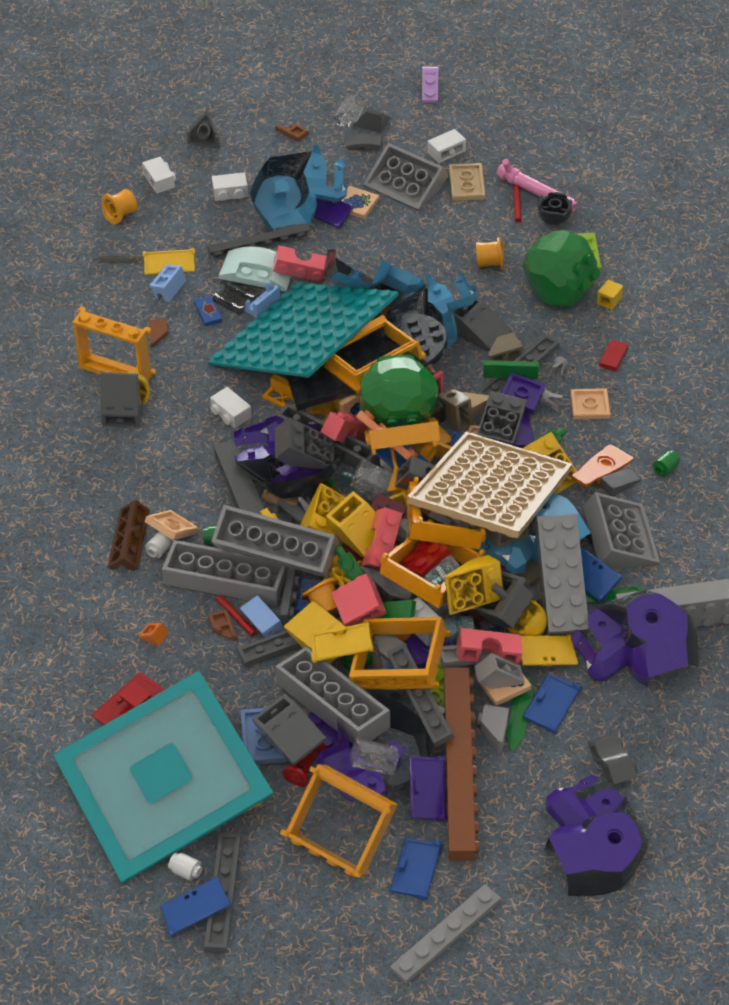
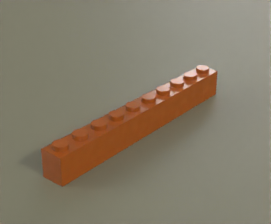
[444,668,480,861]

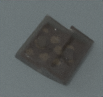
[212,281,263,315]

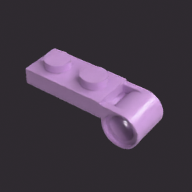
[422,67,438,104]

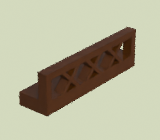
[108,500,150,571]

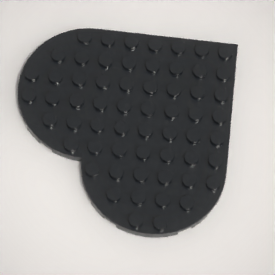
[286,313,447,411]

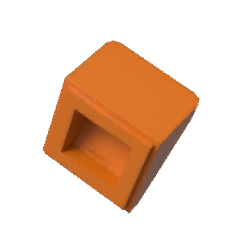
[138,623,169,646]

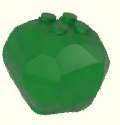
[523,230,600,309]
[359,355,438,428]

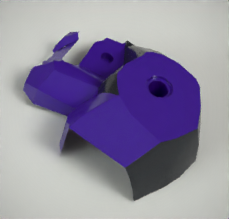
[231,416,345,499]
[571,590,699,687]
[316,693,427,802]
[544,775,649,896]

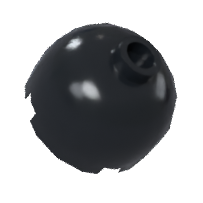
[538,192,572,225]

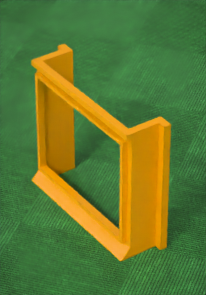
[323,315,426,394]

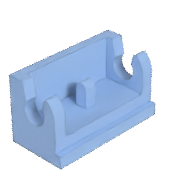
[149,264,186,302]
[244,282,280,318]
[240,595,284,637]

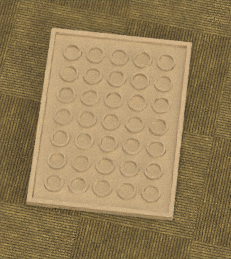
[407,431,572,538]

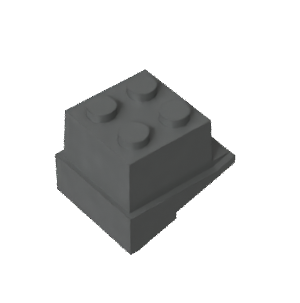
[467,570,533,628]

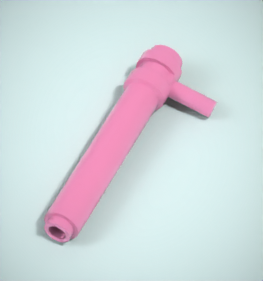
[497,159,578,212]

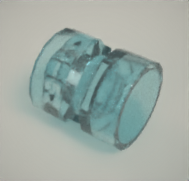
[444,616,474,644]

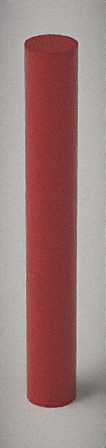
[513,185,521,222]
[216,594,257,637]

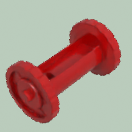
[282,742,327,787]

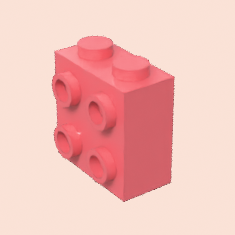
[332,574,387,627]

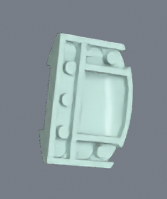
[218,246,292,292]

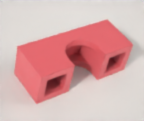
[273,245,326,282]
[320,411,368,442]
[362,507,403,571]
[456,628,522,665]

